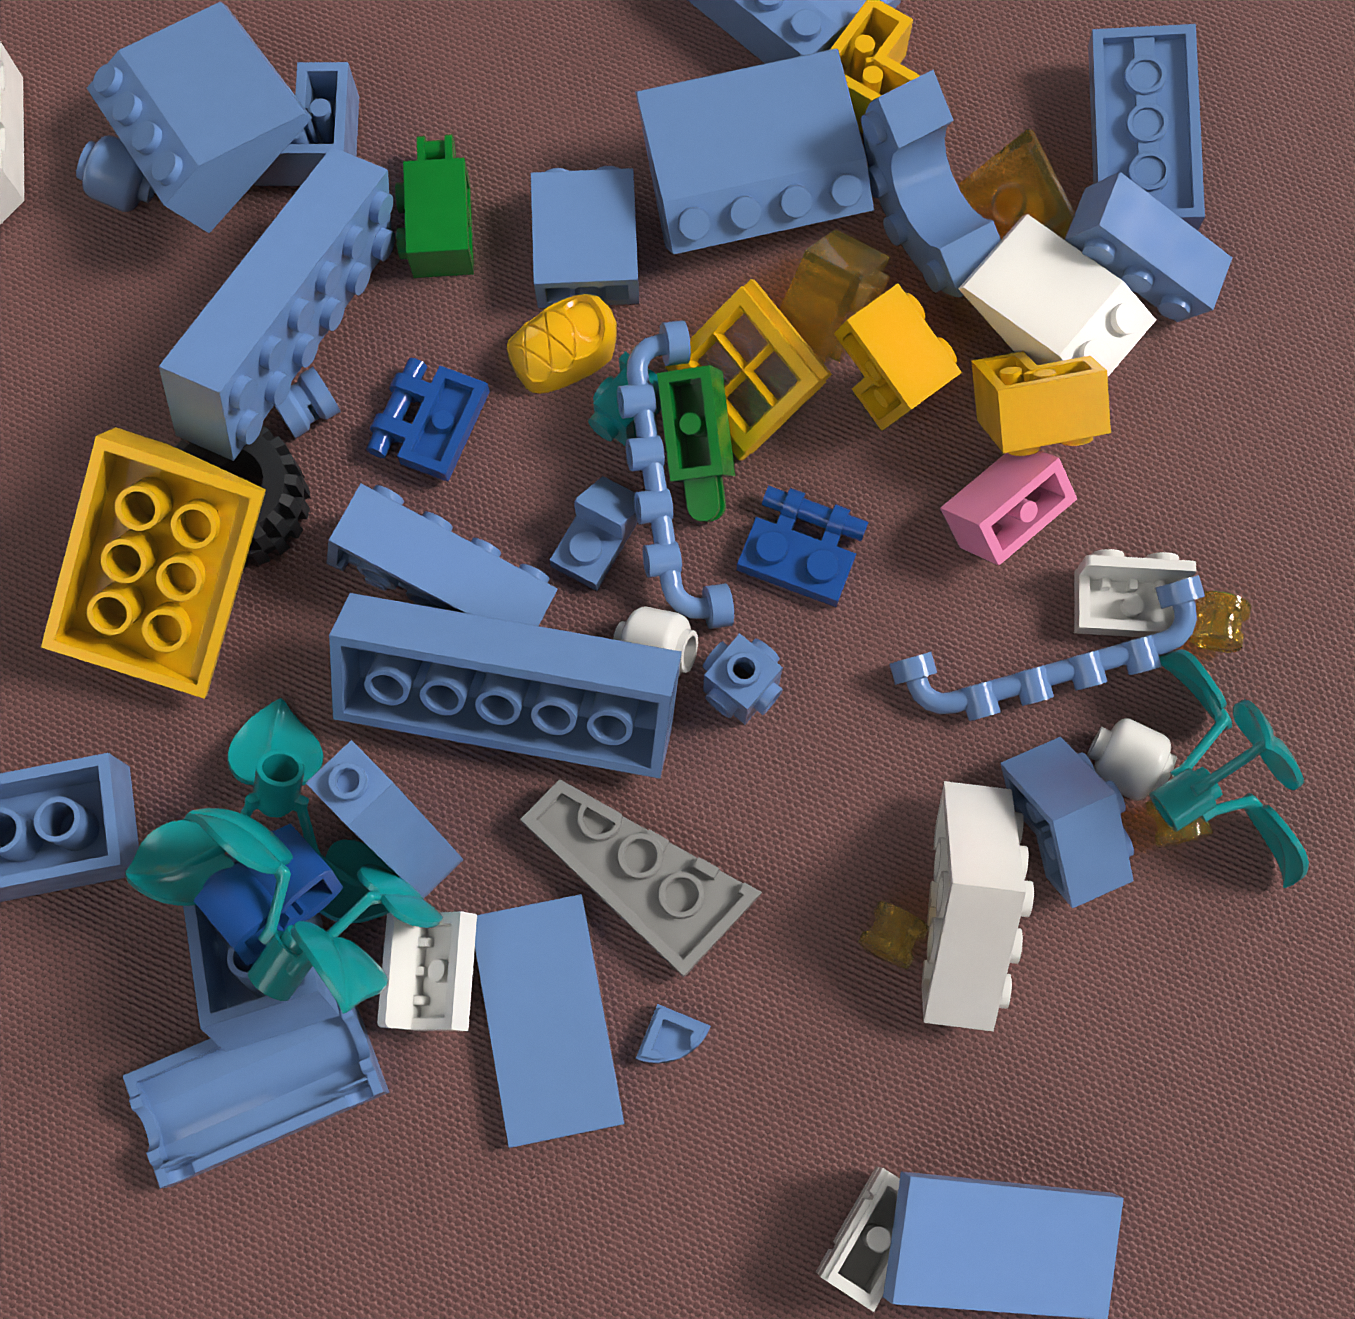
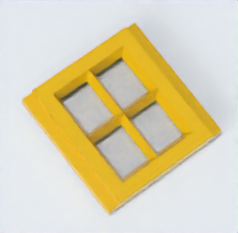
[665,279,832,460]

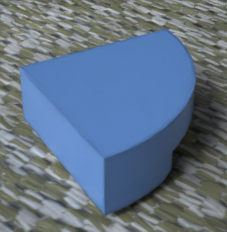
[636,1004,711,1064]

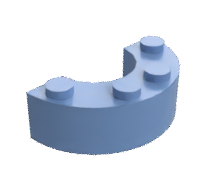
[861,70,1001,297]

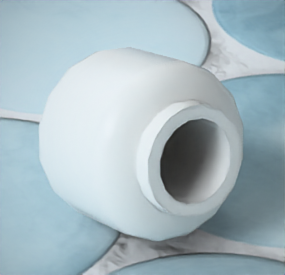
[613,606,698,678]
[1087,718,1177,801]

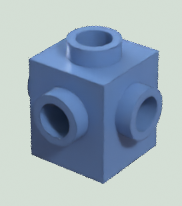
[702,633,783,725]

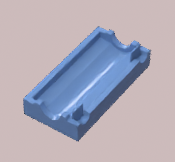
[1088,24,1205,230]
[123,1003,390,1188]

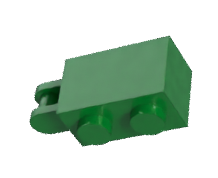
[395,134,474,278]
[657,365,735,522]

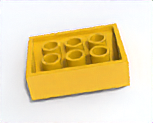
[41,427,266,699]

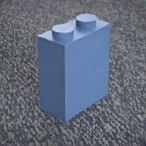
[531,166,639,308]

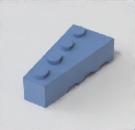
[326,483,558,626]

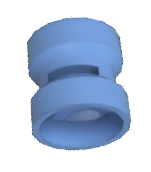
[274,367,341,439]

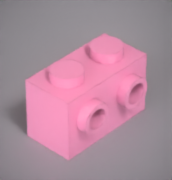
[940,450,1077,566]

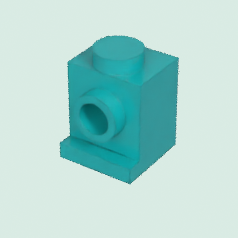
[588,351,661,446]

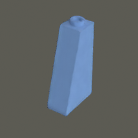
[306,740,464,899]

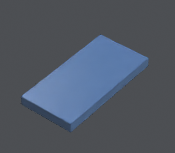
[475,894,625,1148]
[883,1171,1124,1319]

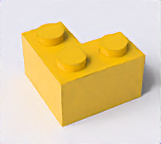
[830,0,921,133]
[834,284,962,431]
[971,351,1111,456]

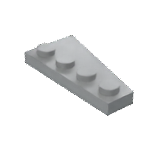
[520,779,762,978]

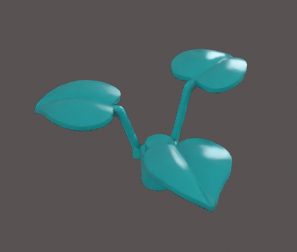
[1149,649,1309,888]
[125,698,397,923]
[183,808,443,1014]

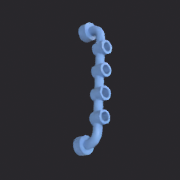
[617,320,734,629]
[889,575,1205,721]

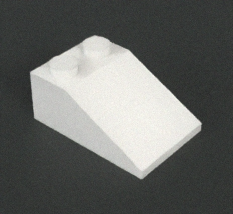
[958,214,1156,376]

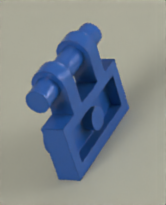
[366,358,490,482]
[736,486,869,607]

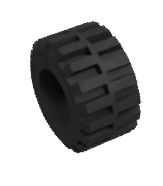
[175,426,310,567]

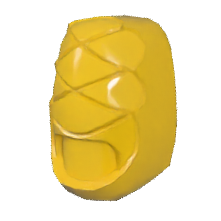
[507,294,617,394]

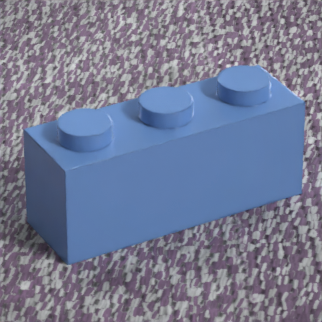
[1065,172,1233,322]

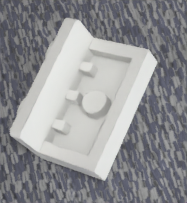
[1074,549,1196,637]
[377,911,477,1031]

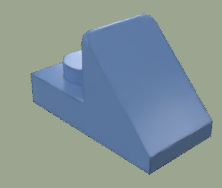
[550,476,638,591]

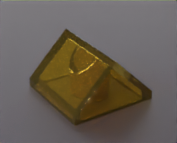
[958,129,1075,240]

